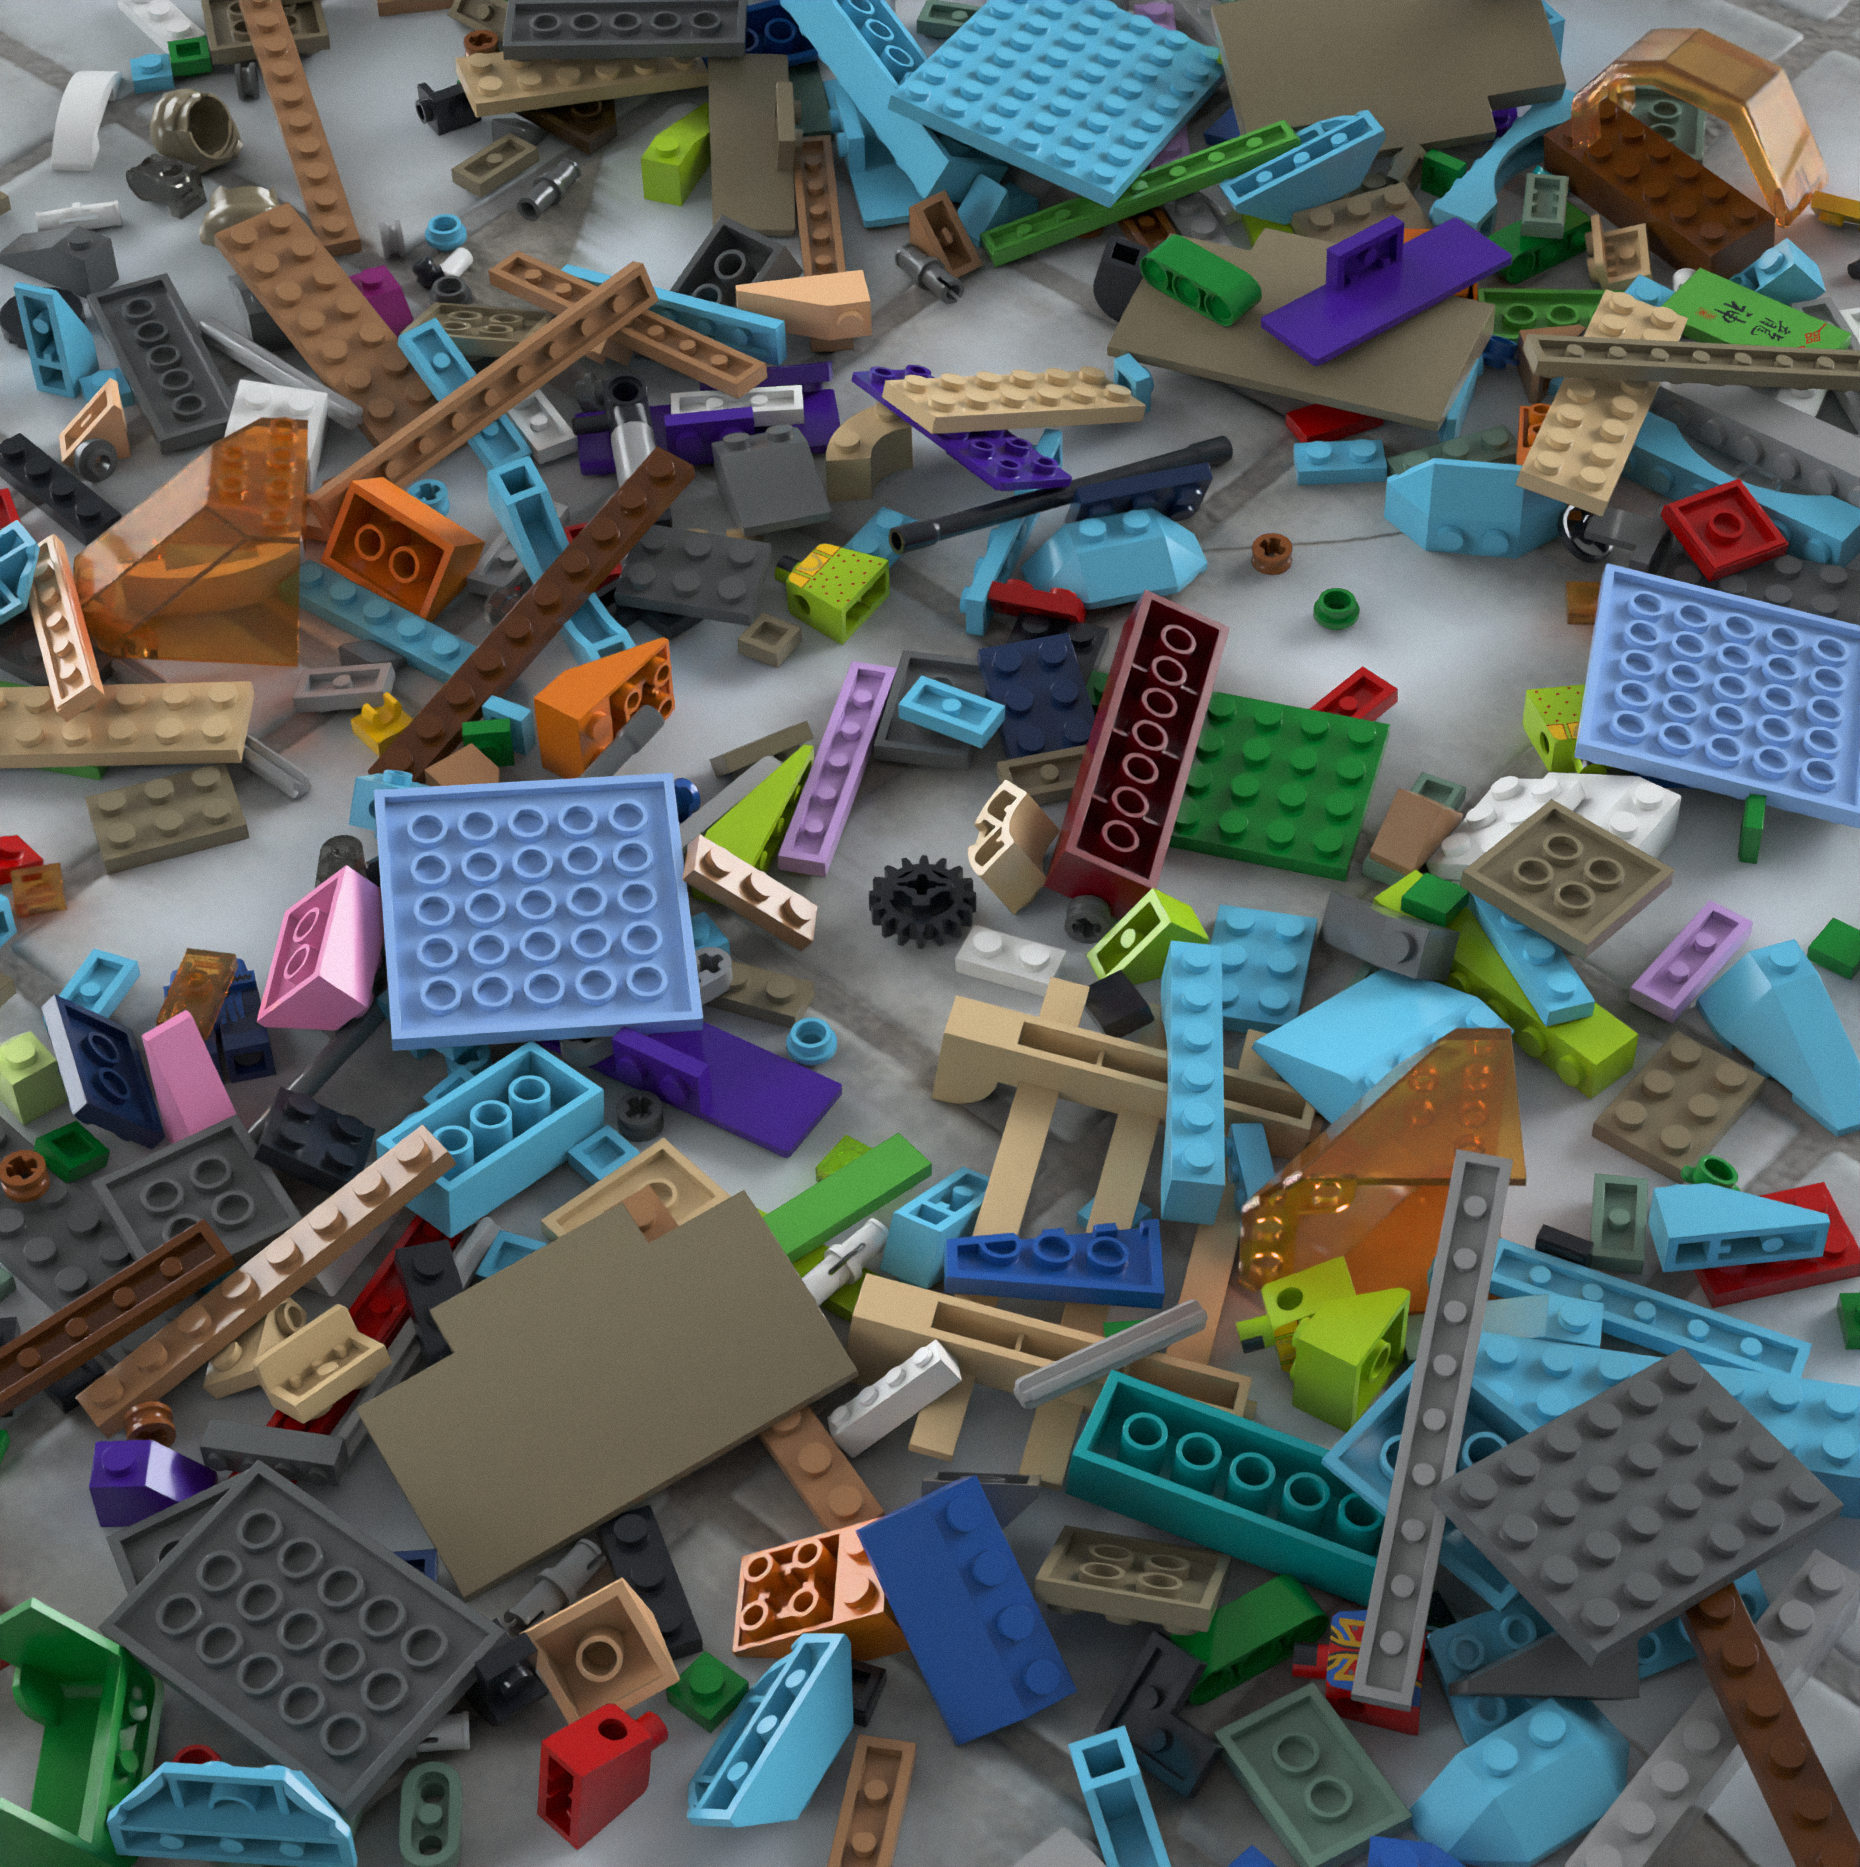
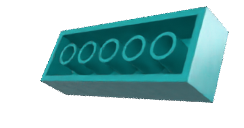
[1065,1369,1385,1607]

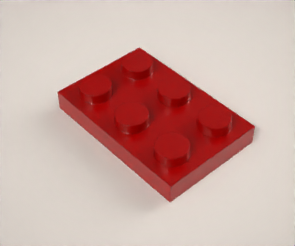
[1693,1182,1860,1308]

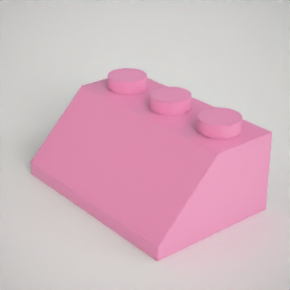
[256,865,384,1030]

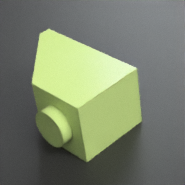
[0,1031,68,1126]

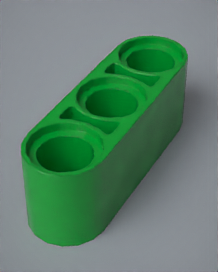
[1488,201,1592,284]
[1139,234,1262,327]
[1170,1574,1330,1705]

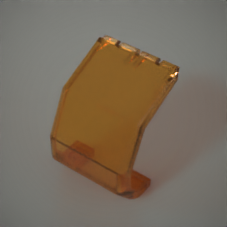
[1571,28,1829,228]

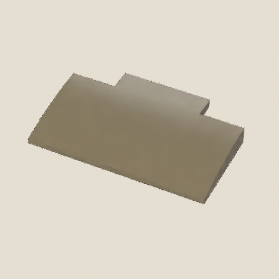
[1210,0,1567,160]
[1107,228,1495,432]
[356,1190,859,1603]

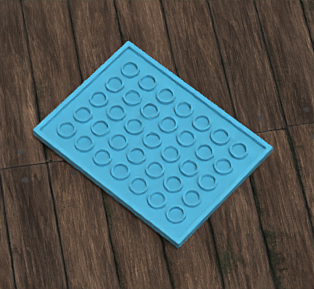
[887,0,1226,208]

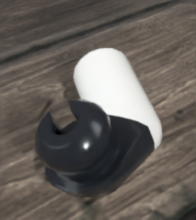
[412,247,473,287]

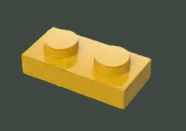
[1810,190,1860,231]

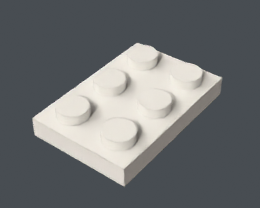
[1426,776,1586,880]

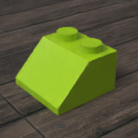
[1289,1287,1411,1433]

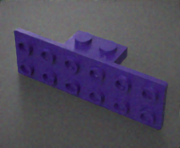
[1261,215,1512,366]
[851,365,1072,491]
[575,389,841,476]
[535,1022,842,1158]

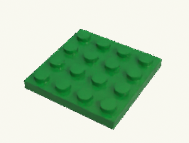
[1168,691,1390,882]

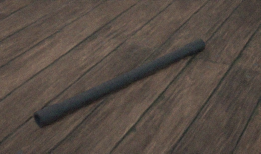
[889,436,1233,555]

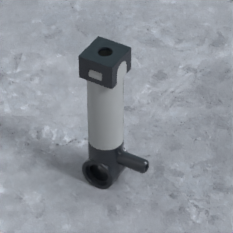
[572,372,673,528]

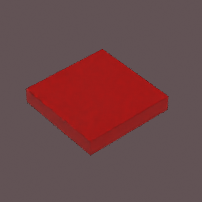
[1660,478,1789,582]

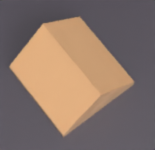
[519,1577,680,1725]

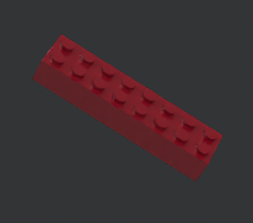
[1043,589,1230,920]

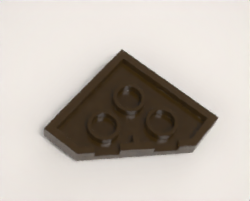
[514,99,617,156]

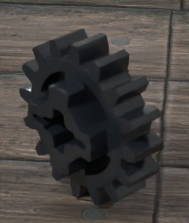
[869,855,976,949]

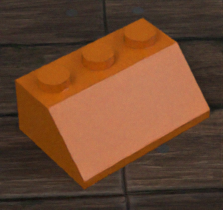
[320,477,486,622]

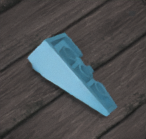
[1695,939,1860,1137]

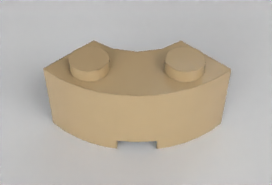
[826,401,913,502]
[968,780,1060,915]

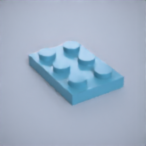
[1210,904,1318,1034]

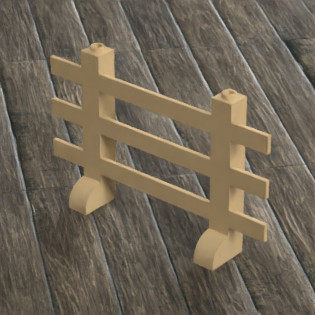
[846,977,1324,1492]

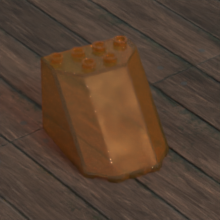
[73,417,308,667]
[1238,1027,1527,1316]

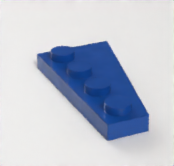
[944,1218,1165,1309]

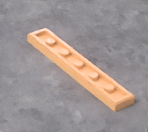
[28,534,105,722]

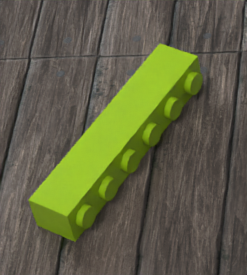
[1373,870,1639,1099]

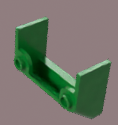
[0,1597,164,1867]

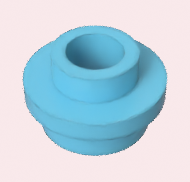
[425,214,467,252]
[786,1018,837,1065]

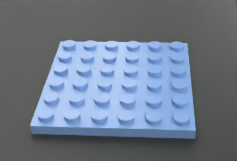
[1574,563,1860,829]
[374,773,703,1051]

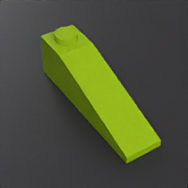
[641,102,711,207]
[692,744,814,905]

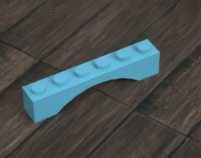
[1428,89,1597,238]
[1621,411,1860,568]
[487,456,636,666]
[1161,940,1225,1225]
[1068,1725,1171,1867]

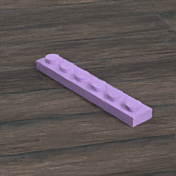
[778,661,897,877]

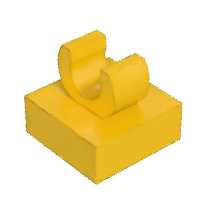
[351,692,413,757]

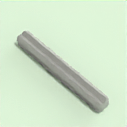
[1013,1299,1208,1410]

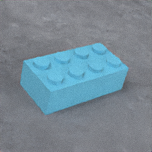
[376,1040,604,1238]

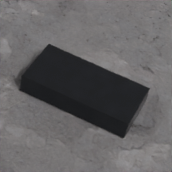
[1084,970,1155,1038]

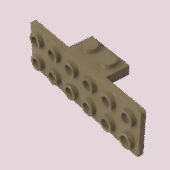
[707,53,803,236]

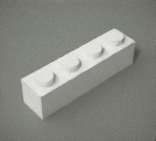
[827,1340,962,1459]

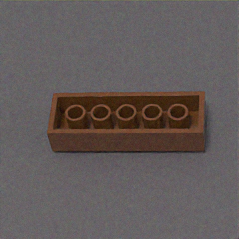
[1543,97,1775,280]

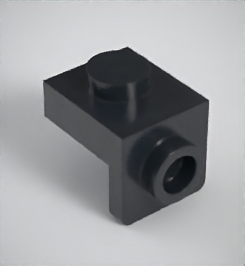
[415,82,482,136]

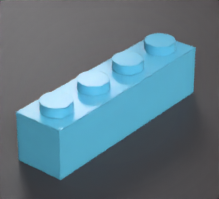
[1224,1123,1288,1250]

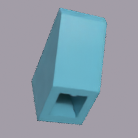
[1729,238,1826,306]

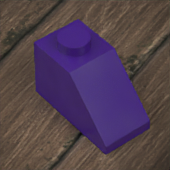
[89,1440,218,1527]

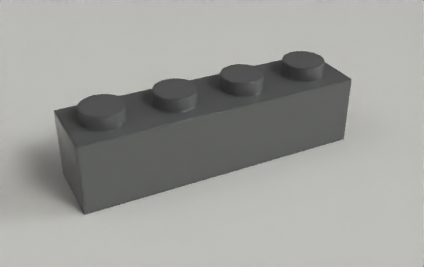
[200,1418,349,1487]

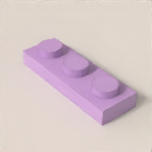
[1628,900,1753,1023]

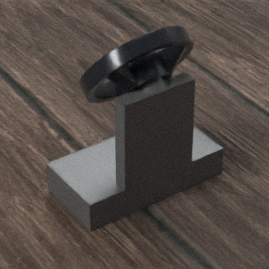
[1558,505,1674,575]

